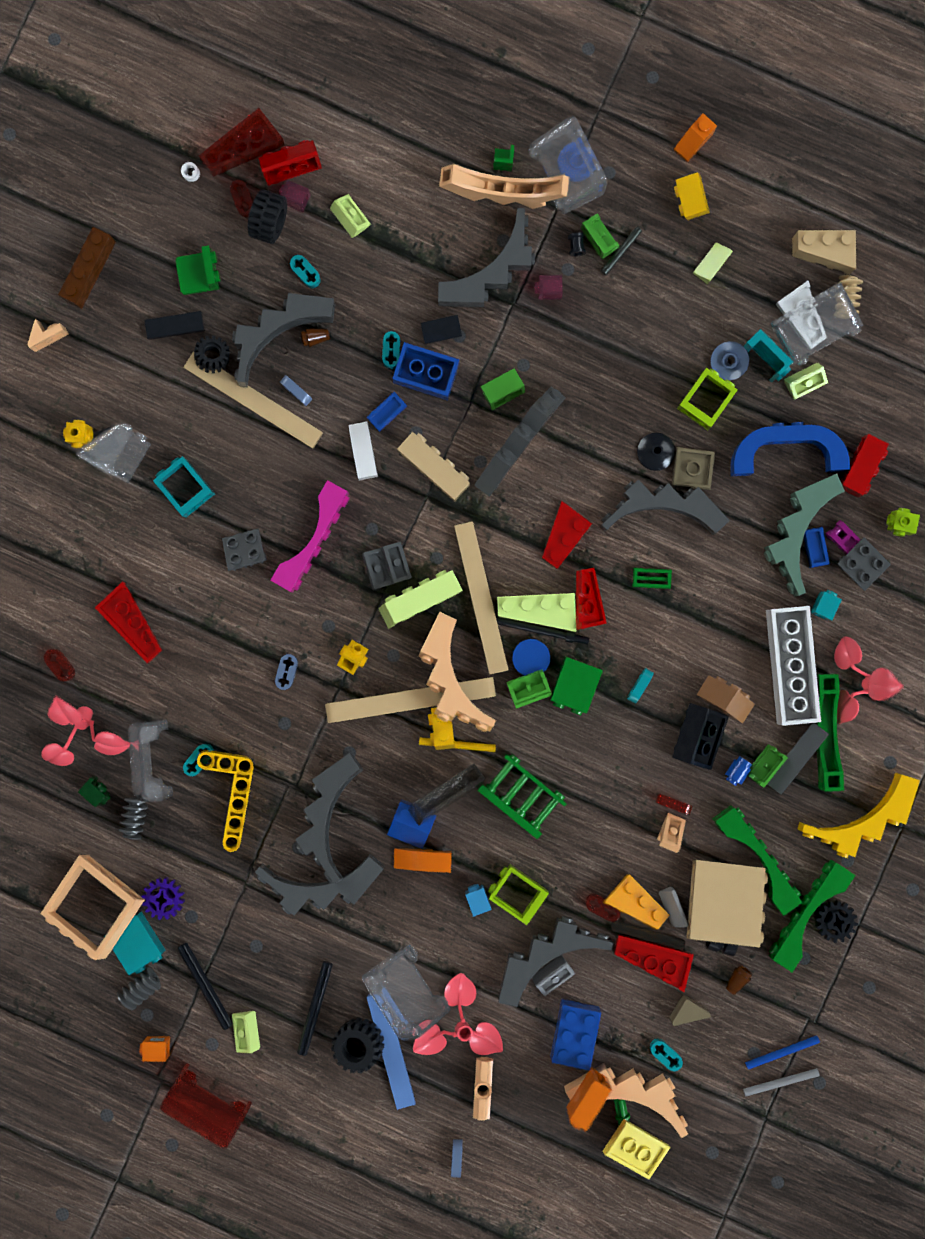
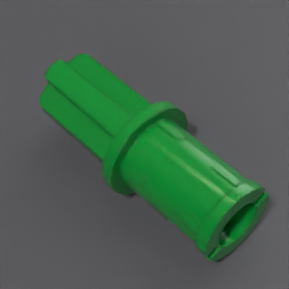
[614,1099,630,1125]

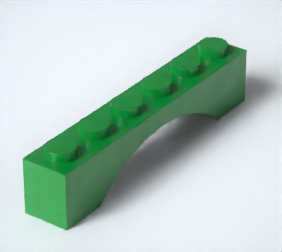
[815,674,844,792]
[712,805,802,916]
[768,860,856,972]

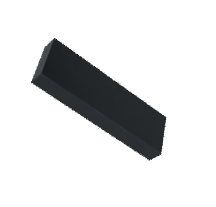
[144,311,205,340]

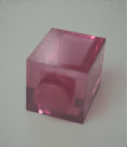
[279,180,311,212]
[535,275,563,300]

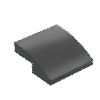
[362,542,412,590]

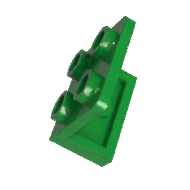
[176,245,221,295]

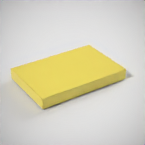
[603,1119,670,1179]

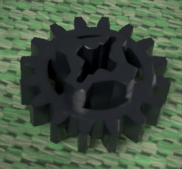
[814,900,858,943]

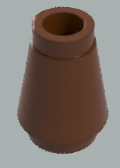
[300,328,330,347]
[726,965,752,995]

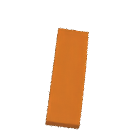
[394,848,452,873]

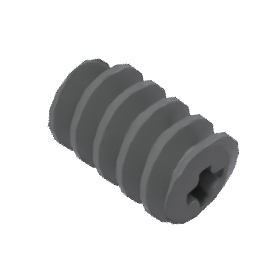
[118,797,149,839]
[117,967,161,1010]

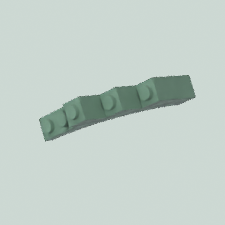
[764,474,845,596]

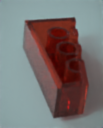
[199,108,285,177]

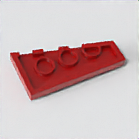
[95,581,163,663]
[614,934,694,992]

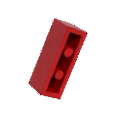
[840,434,889,497]

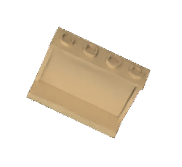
[686,860,768,947]

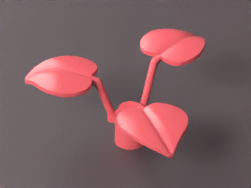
[834,636,903,724]
[41,696,131,766]
[413,973,503,1055]

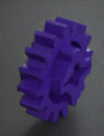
[142,877,185,920]

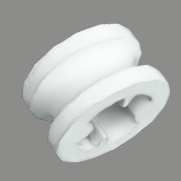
[181,162,200,182]

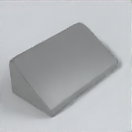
[659,887,689,927]
[531,955,575,996]

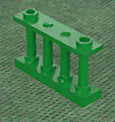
[477,753,567,840]

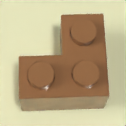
[697,675,755,723]

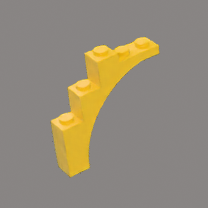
[797,773,920,858]

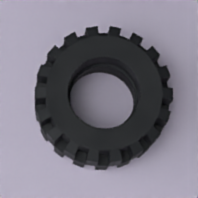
[247,189,287,244]
[331,1018,384,1074]

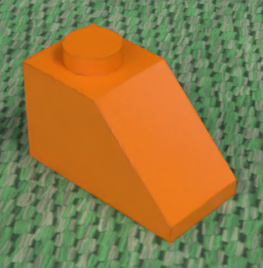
[674,113,717,162]

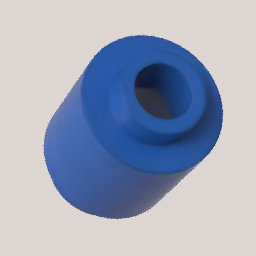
[725,756,752,786]

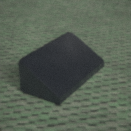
[421,315,462,344]

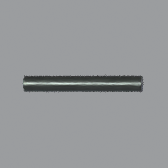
[601,227,642,276]

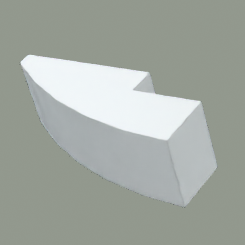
[349,422,378,480]

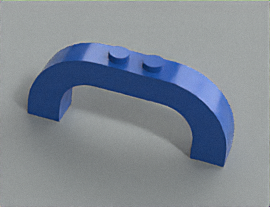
[730,422,850,476]

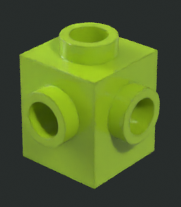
[886,508,920,537]

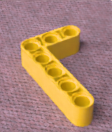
[197,750,253,852]

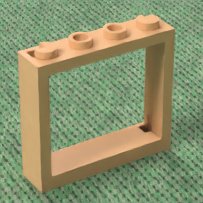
[40,855,145,960]

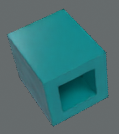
[810,590,842,621]

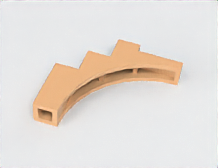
[439,164,569,209]
[418,612,496,732]
[564,1063,688,1138]

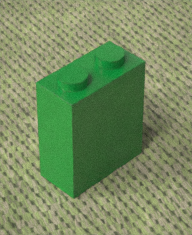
[550,657,603,715]

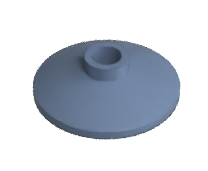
[711,341,749,380]

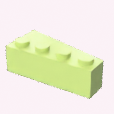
[378,570,463,629]
[497,593,577,632]

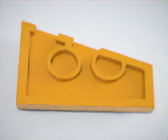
[602,874,670,930]

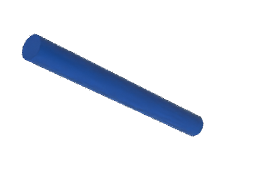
[745,1035,820,1070]

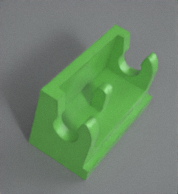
[581,213,620,259]
[481,369,525,410]
[506,669,552,708]
[747,744,788,788]

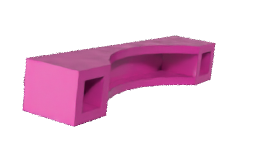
[270,480,350,593]

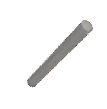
[743,1068,820,1097]

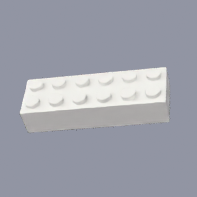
[766,606,821,726]

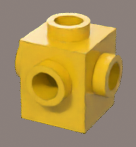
[63,420,93,448]
[337,640,369,675]

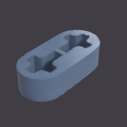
[279,375,312,406]
[275,654,298,690]
[451,1139,463,1178]

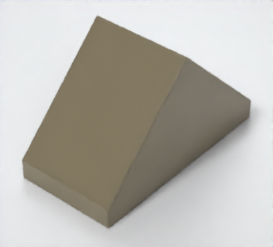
[670,994,711,1026]

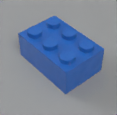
[392,342,459,401]
[550,999,601,1070]

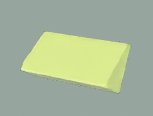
[330,194,371,238]
[693,243,733,284]
[784,363,828,400]
[232,1011,260,1053]

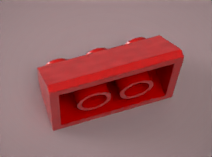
[258,140,322,186]

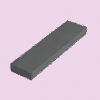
[767,723,829,795]

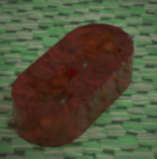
[230,180,253,217]
[44,649,75,681]
[656,793,693,815]
[585,894,621,922]

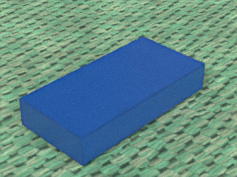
[366,392,407,432]
[803,527,830,568]

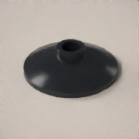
[637,433,675,471]

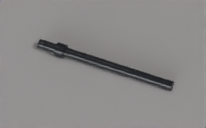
[496,616,590,645]

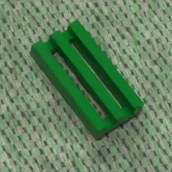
[632,568,672,589]

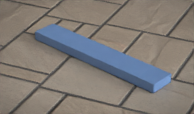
[367,991,416,1110]

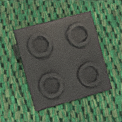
[222,528,267,571]
[837,537,891,591]

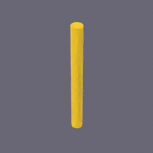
[419,737,496,752]

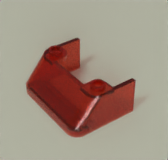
[160,1063,252,1148]

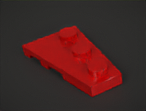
[542,501,592,569]
[576,568,607,630]

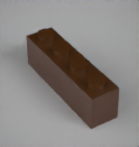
[58,227,116,309]

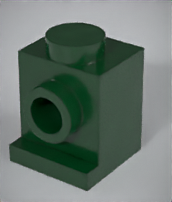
[78,776,111,807]

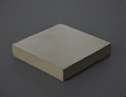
[672,447,715,490]

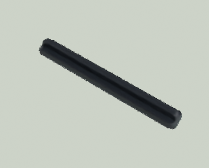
[178,943,233,1030]
[297,961,333,1056]

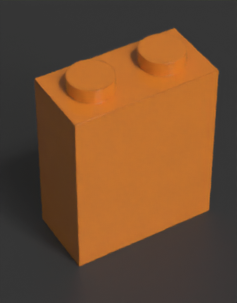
[566,1067,612,1131]

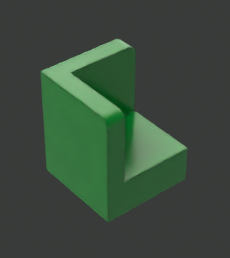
[493,145,515,172]

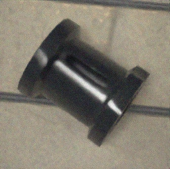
[567,232,586,257]

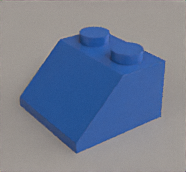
[387,799,437,849]

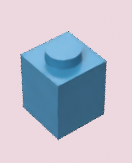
[465,884,491,917]

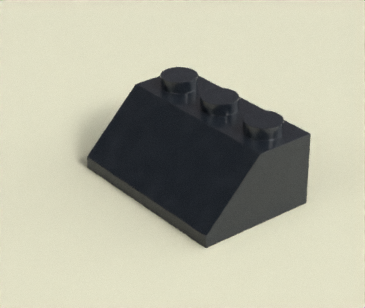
[672,703,729,770]

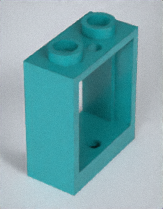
[153,456,215,518]

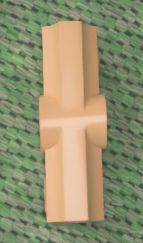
[473,1056,493,1121]

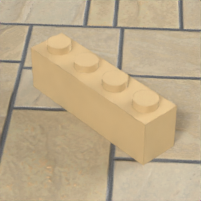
[397,432,470,502]

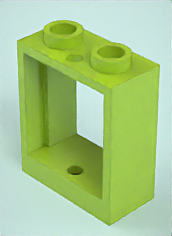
[677,368,737,430]
[488,864,549,925]

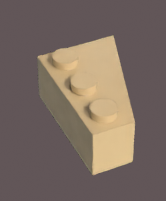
[792,230,856,275]

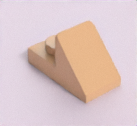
[27,319,68,352]
[657,813,686,853]

